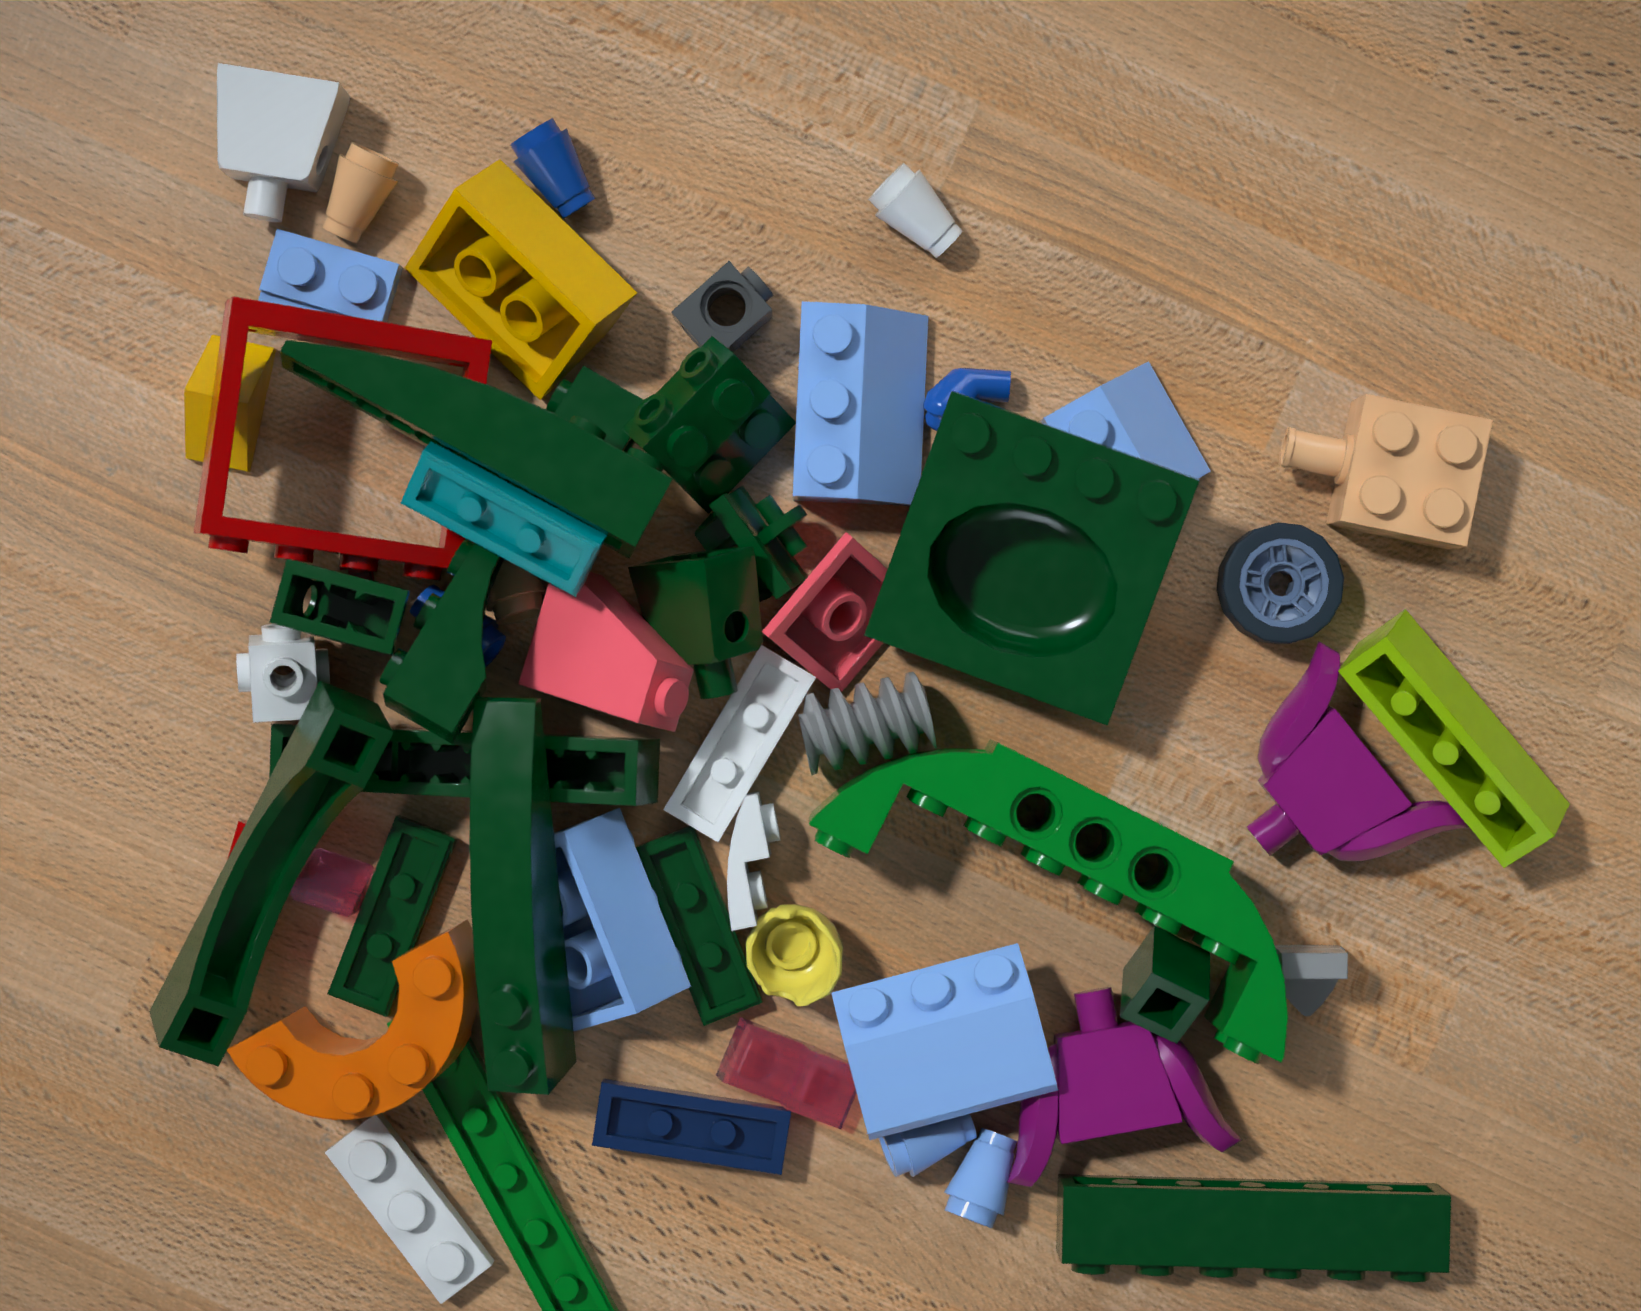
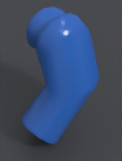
[923,368,1011,431]

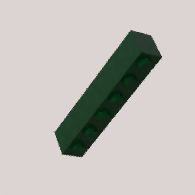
[1056,1174,1451,1282]

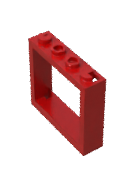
[194,296,492,581]

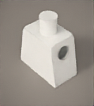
[217,63,350,222]

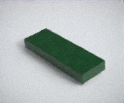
[327,815,458,1017]
[636,825,763,1026]

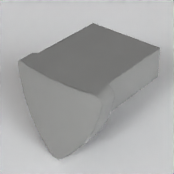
[1275,945,1348,1016]

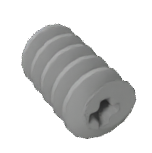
[798,672,937,775]

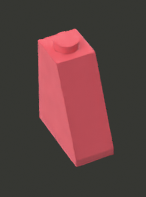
[518,572,693,732]

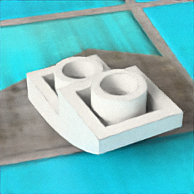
[727,792,781,931]

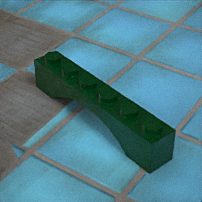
[379,365,643,744]
[149,681,393,1067]

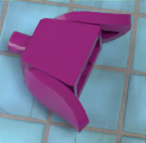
[1247,641,1469,862]
[1007,987,1242,1187]

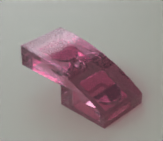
[716,1017,857,1129]

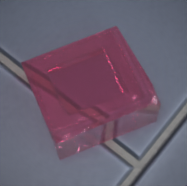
[290,849,374,917]

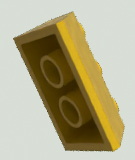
[405,159,637,400]

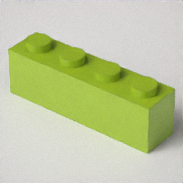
[1338,609,1570,868]

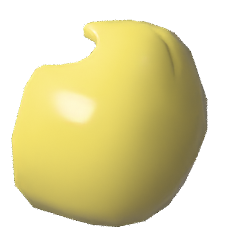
[746,904,843,1007]

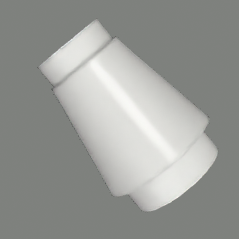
[868,163,962,258]

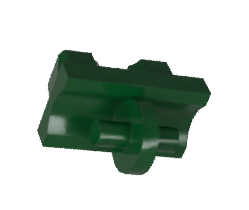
[695,486,808,602]

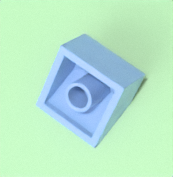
[1040,361,1211,479]

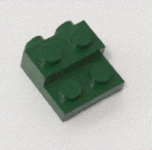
[622,336,796,514]

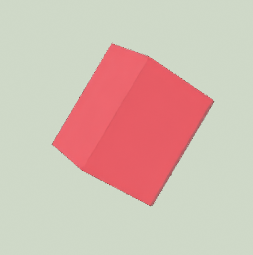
[762,532,887,692]

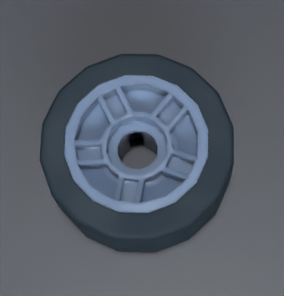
[1216,522,1344,644]

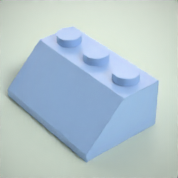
[793,301,928,506]
[554,808,691,1031]
[831,943,1058,1140]

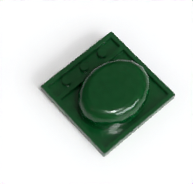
[864,390,1200,726]

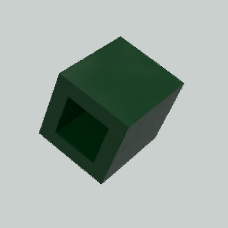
[1120,926,1210,1044]

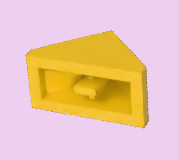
[184,334,277,472]

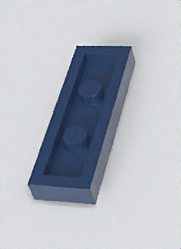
[592,1079,792,1175]

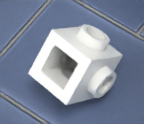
[236,624,330,722]

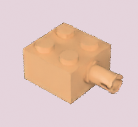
[1279,394,1493,550]

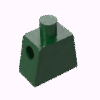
[628,546,763,699]
[269,559,410,656]

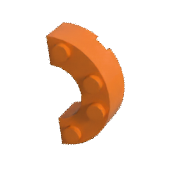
[226,919,479,1120]

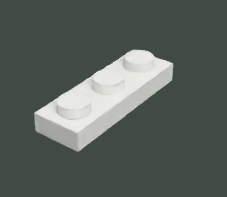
[663,645,816,842]
[325,1113,494,1304]

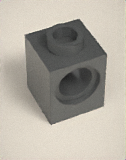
[671,261,773,352]

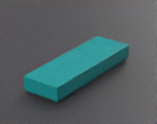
[401,442,607,597]

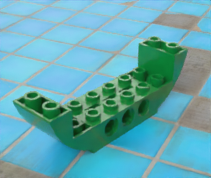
[809,739,1288,1064]

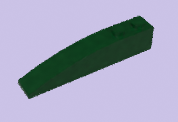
[280,340,673,558]
[469,697,577,1095]
[269,724,660,806]

